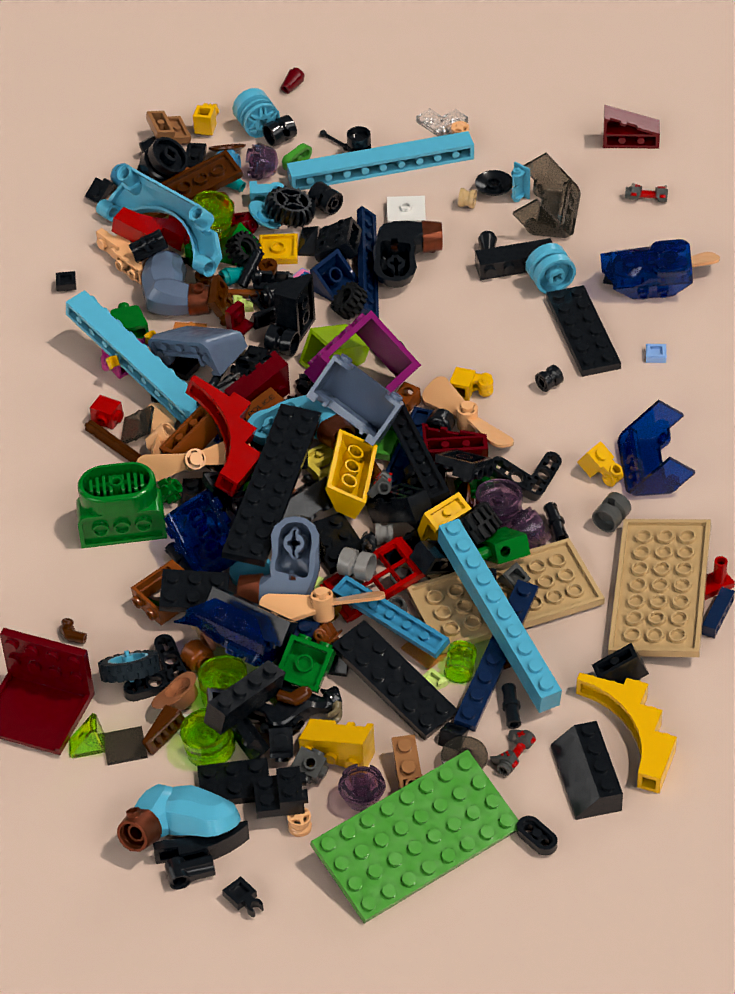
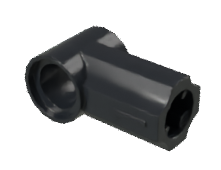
[164,854,216,890]

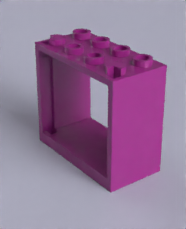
[304,310,421,427]

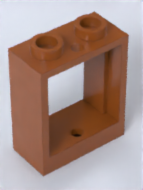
[131,559,184,626]

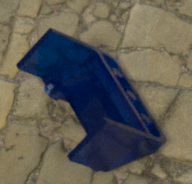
[617,399,695,496]

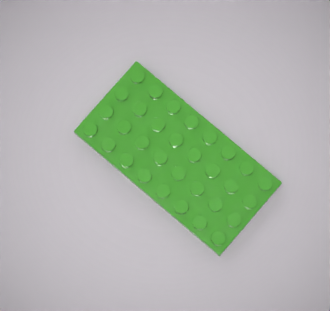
[310,750,518,923]

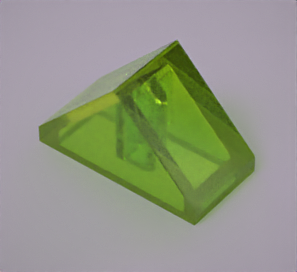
[69,713,105,759]

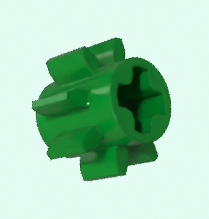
[157,477,183,504]

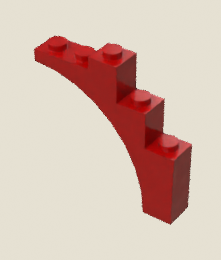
[111,199,235,251]
[185,375,261,497]

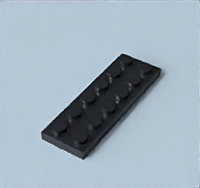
[546,285,621,377]
[331,620,458,740]

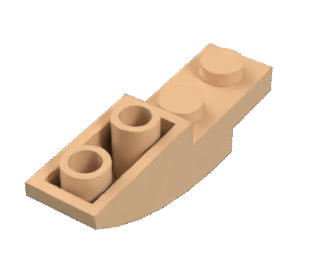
[96,228,143,285]

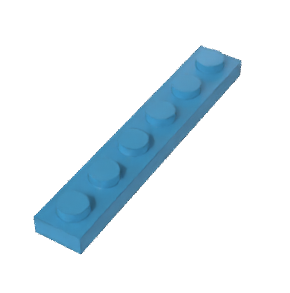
[332,575,450,658]

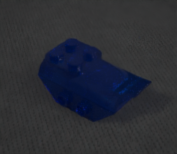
[600,239,693,300]
[164,488,237,572]
[174,598,280,667]

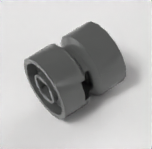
[592,492,631,533]

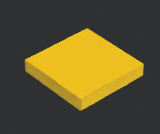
[259,233,298,264]

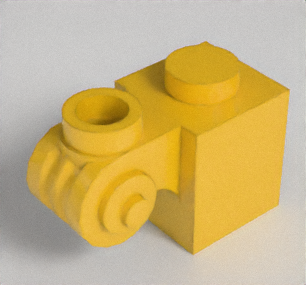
[193,103,219,135]
[450,367,493,401]
[577,441,624,487]

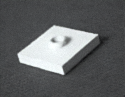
[387,196,426,223]

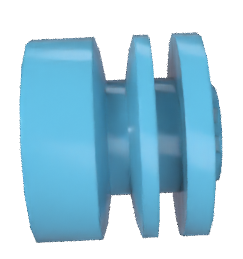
[232,88,280,138]

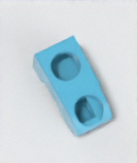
[249,181,284,203]

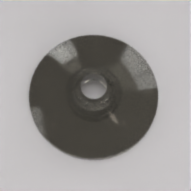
[441,736,488,769]

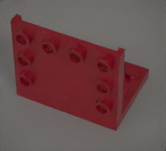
[0,628,95,755]

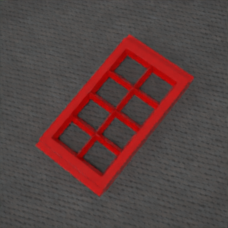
[320,536,426,623]

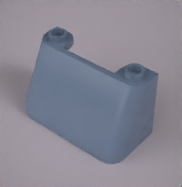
[148,326,248,376]
[306,353,404,446]

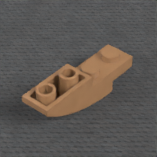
[391,734,423,789]

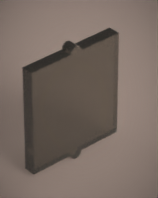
[121,405,154,444]
[102,726,148,765]

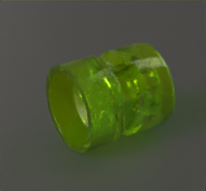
[444,640,477,684]

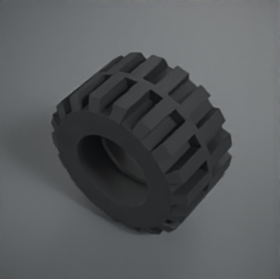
[459,501,502,547]

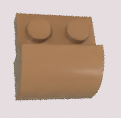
[146,111,191,144]

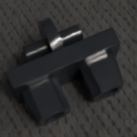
[129,229,168,263]

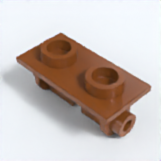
[313,622,343,645]

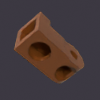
[397,382,421,412]

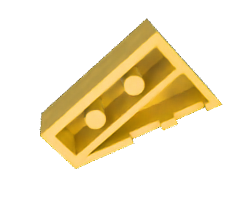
[299,718,375,773]

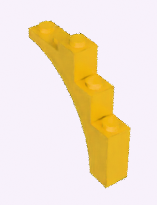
[576,672,677,794]

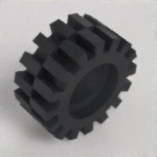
[225,230,262,267]
[331,281,368,320]

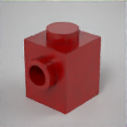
[90,395,124,430]

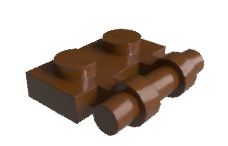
[207,274,233,326]

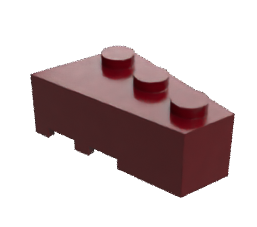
[603,105,660,149]
[224,350,290,402]
[422,423,488,464]

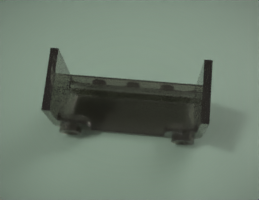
[513,152,581,238]

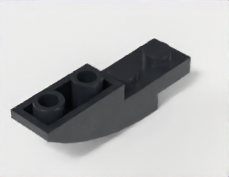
[153,821,250,864]

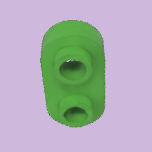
[282,143,312,171]

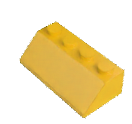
[325,429,378,519]

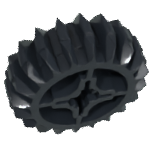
[264,185,316,229]

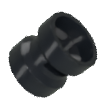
[535,364,564,392]

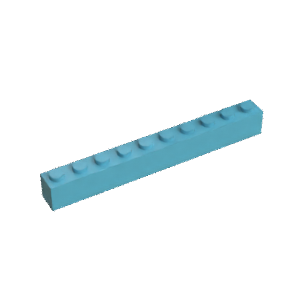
[287,131,474,190]
[66,290,198,423]
[438,518,562,713]

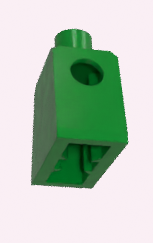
[110,302,149,339]
[477,526,531,564]

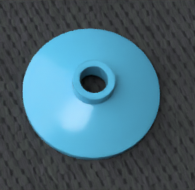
[248,200,281,229]

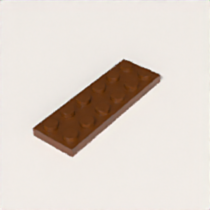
[143,150,244,218]

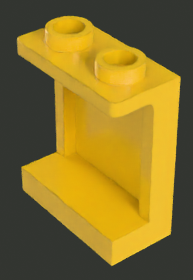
[417,492,472,541]

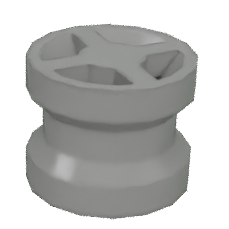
[375,523,393,545]

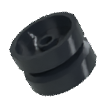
[140,137,188,183]

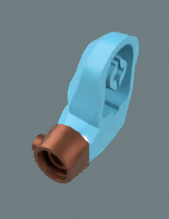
[248,395,356,450]
[117,784,241,852]

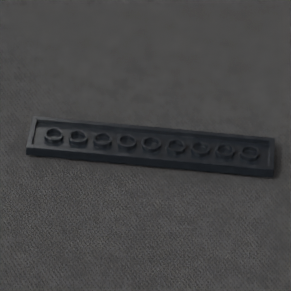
[222,404,322,567]

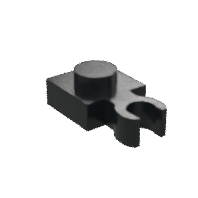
[222,876,264,917]

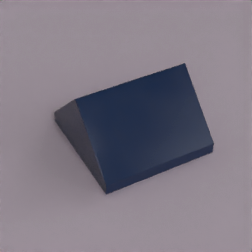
[310,248,358,301]

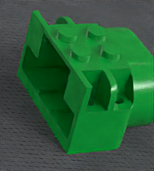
[76,462,167,548]

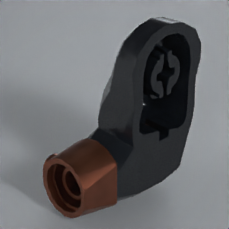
[373,220,443,288]

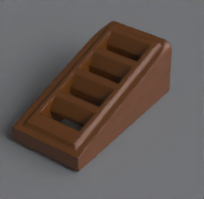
[142,705,186,755]

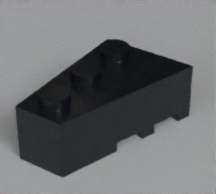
[365,483,433,523]

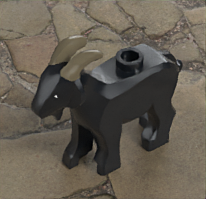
[247,681,343,734]

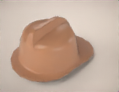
[151,671,198,711]

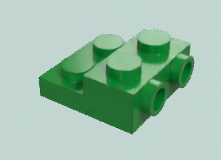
[278,633,336,694]

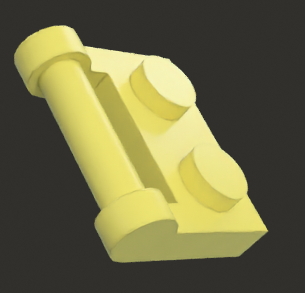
[305,443,334,480]

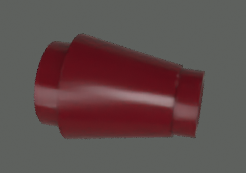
[281,68,305,94]

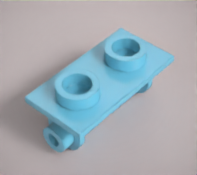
[511,162,530,202]

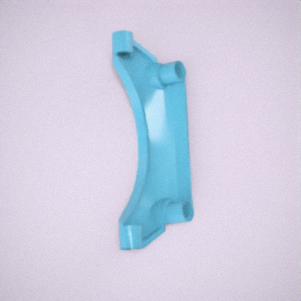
[96,165,222,277]

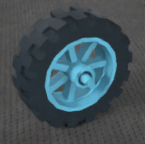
[98,650,161,683]

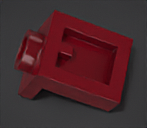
[224,212,259,234]
[225,300,254,335]

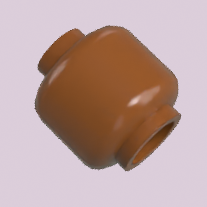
[180,639,214,673]

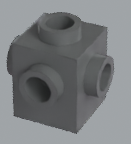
[291,746,329,784]

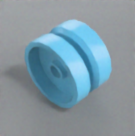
[526,243,576,294]

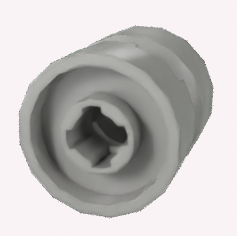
[337,547,377,582]

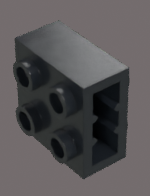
[314,217,362,262]

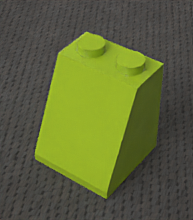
[299,324,370,369]

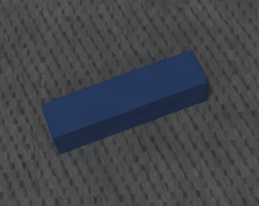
[702,587,735,639]

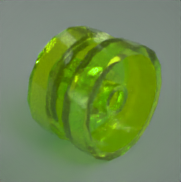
[193,190,235,239]
[197,655,248,708]
[180,708,236,766]

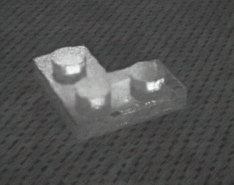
[416,108,468,136]

